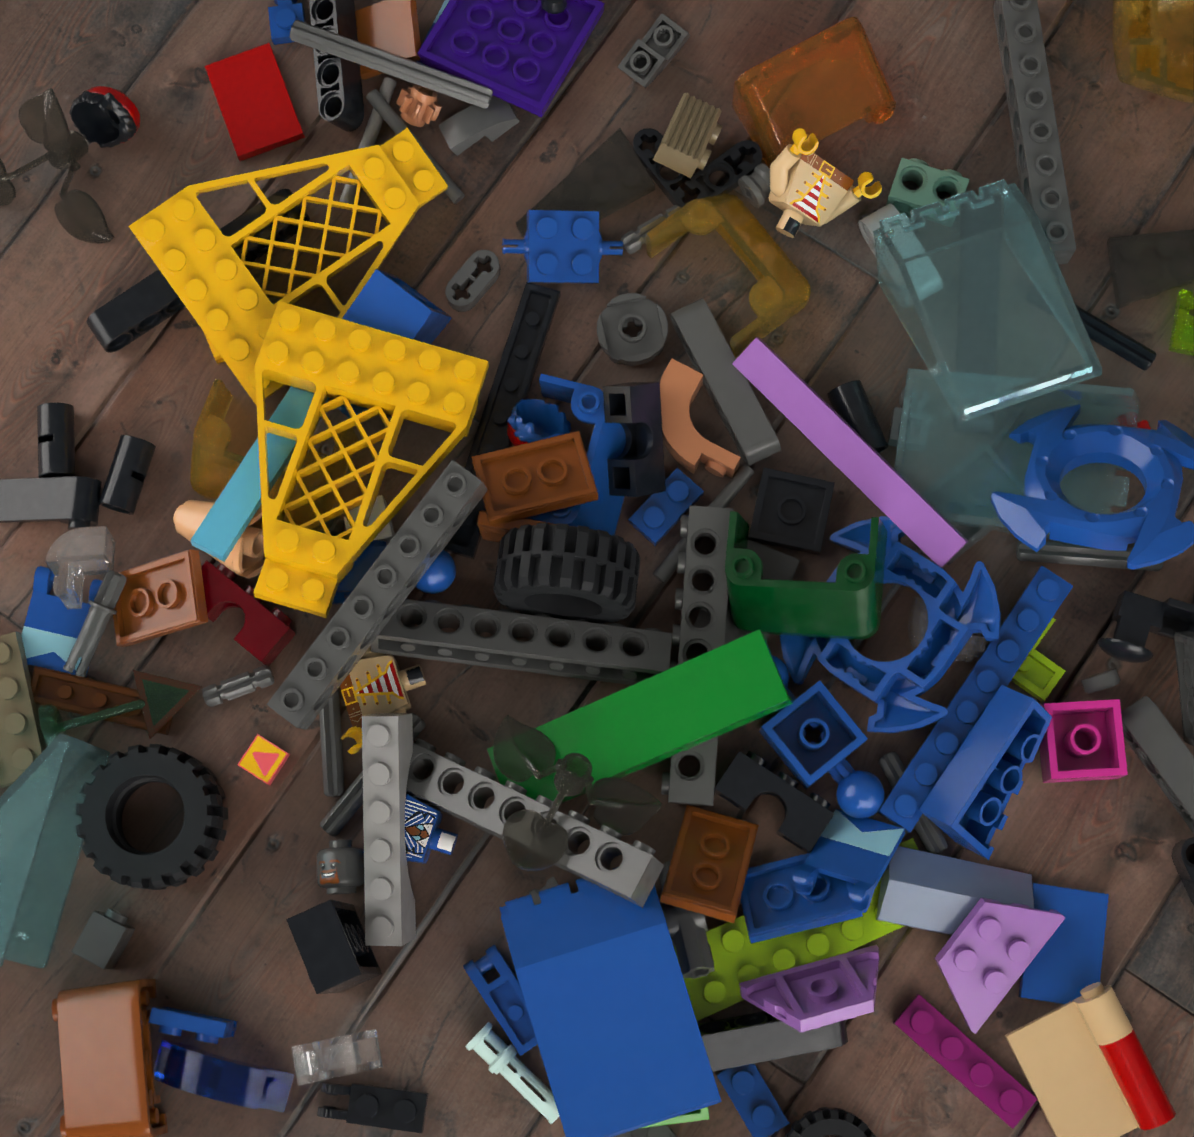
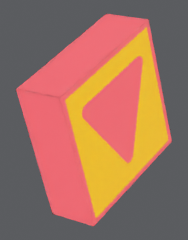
[238,734,290,785]

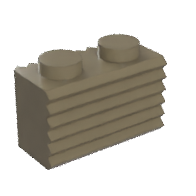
[653,93,723,178]

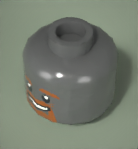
[317,840,364,894]

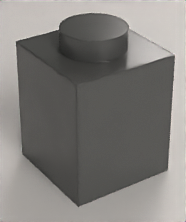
[71,908,135,969]

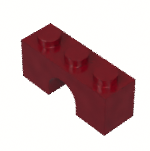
[201,560,296,666]

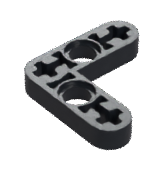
[633,128,763,217]

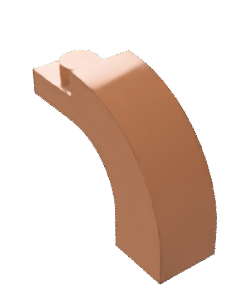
[660,358,741,478]

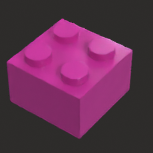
[1039,699,1128,783]

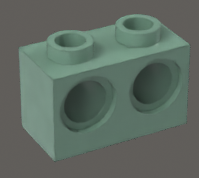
[886,158,970,230]

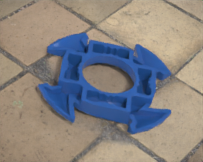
[991,404,1194,570]
[780,516,1001,733]

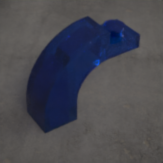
[154,1040,295,1112]

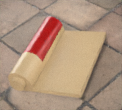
[1005,982,1176,1137]

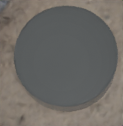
[1080,668,1121,694]

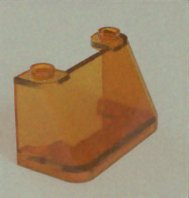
[732,17,896,168]

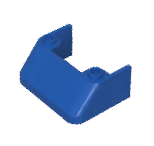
[526,374,626,536]

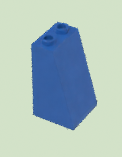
[337,269,452,418]

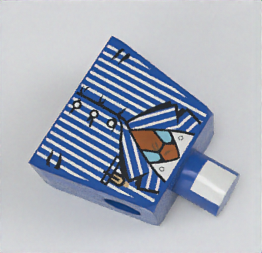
[363,794,458,864]

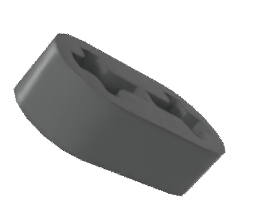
[445,250,501,312]

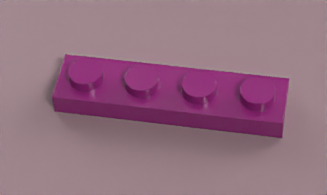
[893,994,1038,1129]

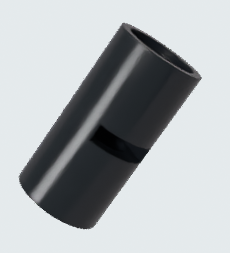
[827,380,888,453]
[37,403,75,478]
[99,435,156,515]

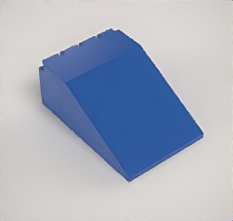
[500,866,722,1137]

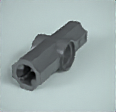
[658,860,715,979]

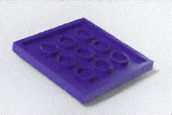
[417,0,605,118]

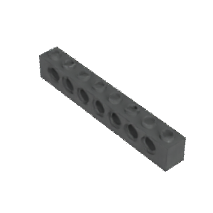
[993,0,1076,267]
[266,459,488,730]
[661,505,734,806]
[371,599,672,685]
[406,738,664,908]

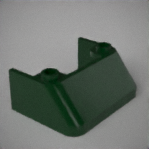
[725,511,887,639]

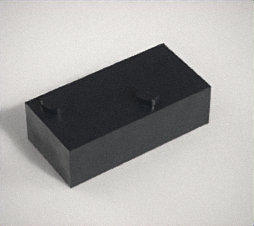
[286,899,382,994]

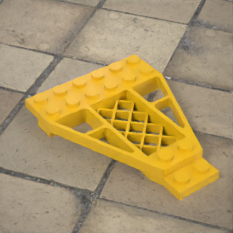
[128,128,448,406]
[253,301,489,618]

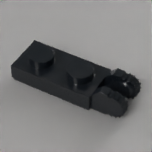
[317,1082,429,1133]

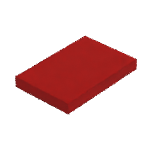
[205,43,305,161]

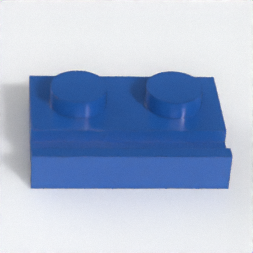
[148,1006,238,1044]

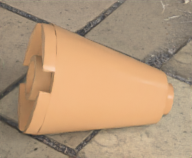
[173,500,265,579]

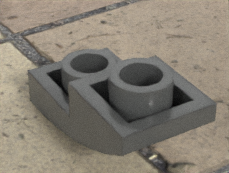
[618,13,691,88]
[438,97,520,156]

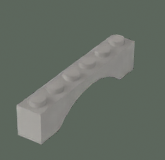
[362,713,416,946]

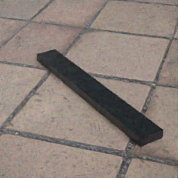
[443,282,561,559]

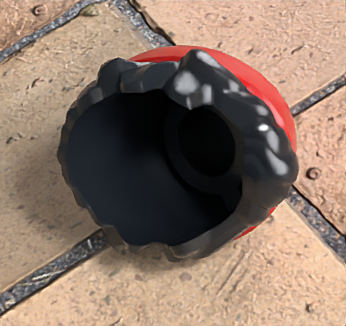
[69,86,140,148]

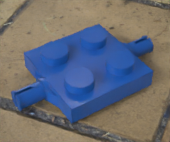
[502,210,623,284]

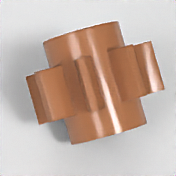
[396,84,442,127]

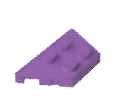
[935,898,1066,1034]
[739,944,879,1033]

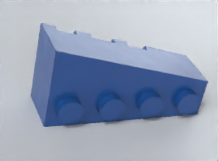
[919,685,1052,860]

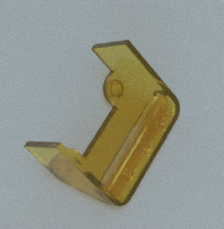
[646,194,811,358]
[190,378,359,531]

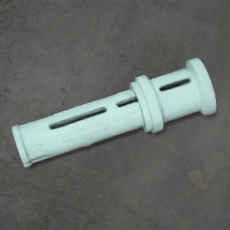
[465,1022,559,1124]

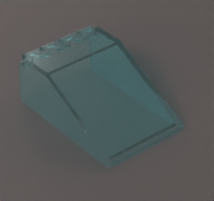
[873,179,1102,423]
[894,368,1139,539]
[0,733,110,968]

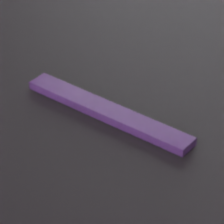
[732,337,968,568]

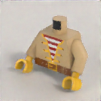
[768,128,882,238]
[340,647,427,754]

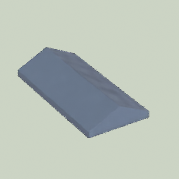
[876,846,1034,936]

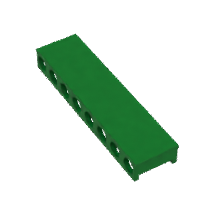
[487,629,793,819]

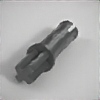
[63,570,127,678]

